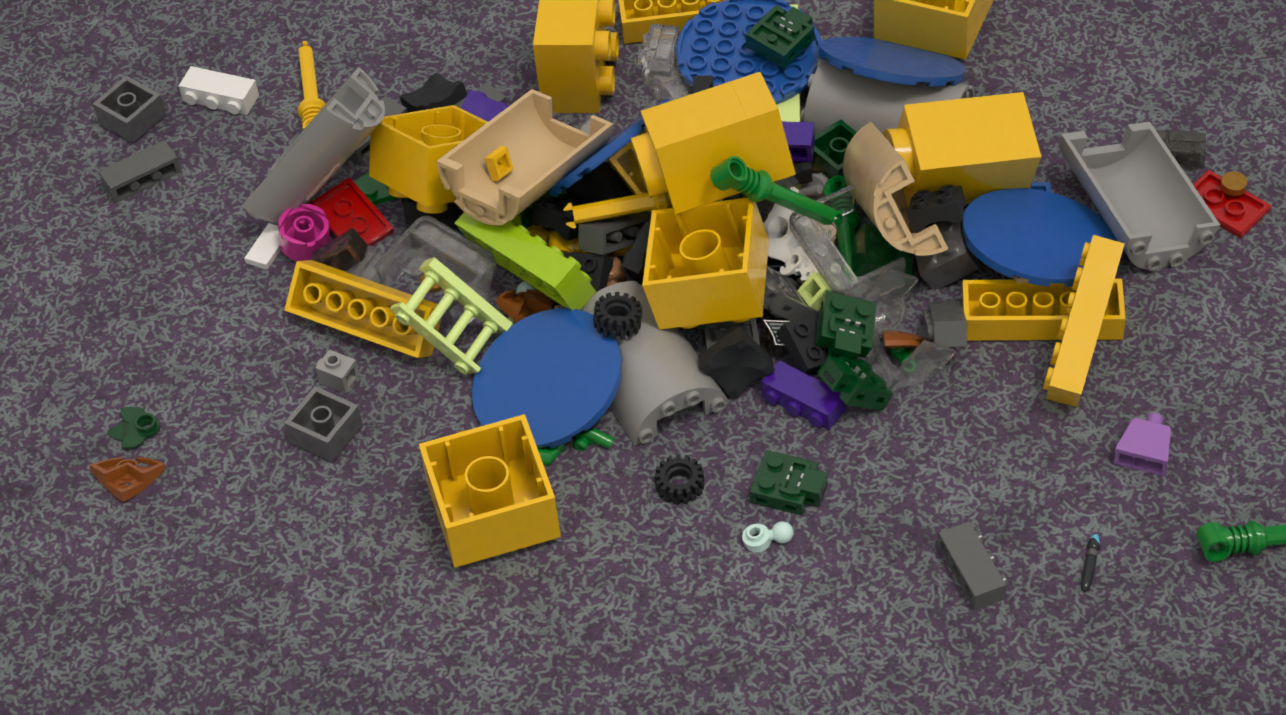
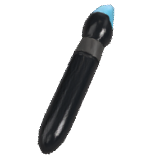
[1080,534,1100,592]

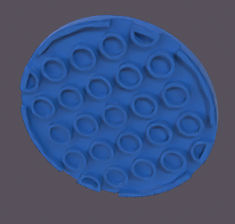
[676,0,822,105]
[818,37,966,87]
[547,98,669,198]
[961,188,1117,287]
[472,308,623,448]

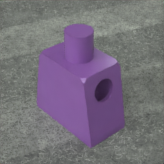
[1114,413,1171,476]

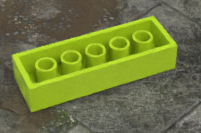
[455,212,596,311]

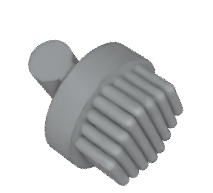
[799,173,829,202]

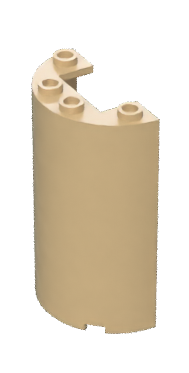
[437,89,613,225]
[843,122,948,256]

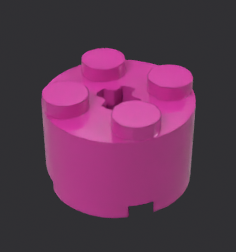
[278,204,330,261]

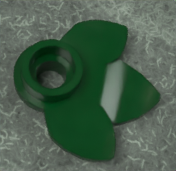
[107,407,160,449]

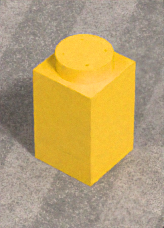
[630,72,796,214]
[883,92,1041,207]

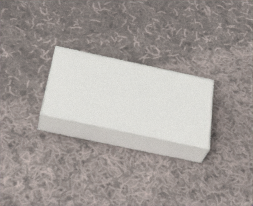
[244,223,281,270]

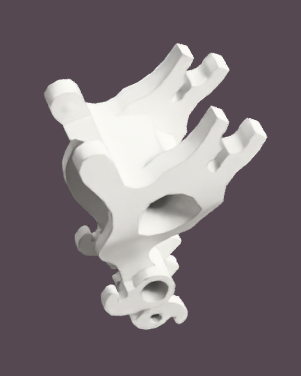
[763,187,831,284]

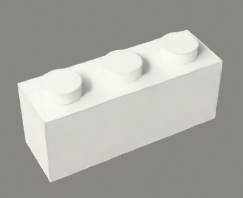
[179,66,259,115]

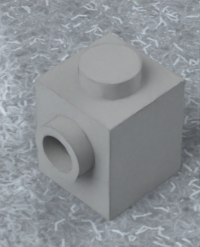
[315,350,359,393]

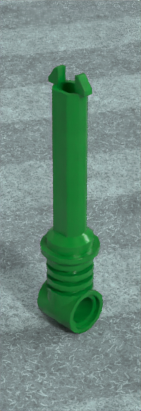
[710,156,842,225]
[824,175,862,299]
[1196,520,1286,562]

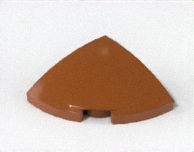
[496,289,554,322]
[882,330,936,350]
[89,457,166,502]

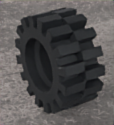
[593,292,642,340]
[654,454,705,505]

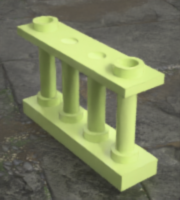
[390,257,513,374]

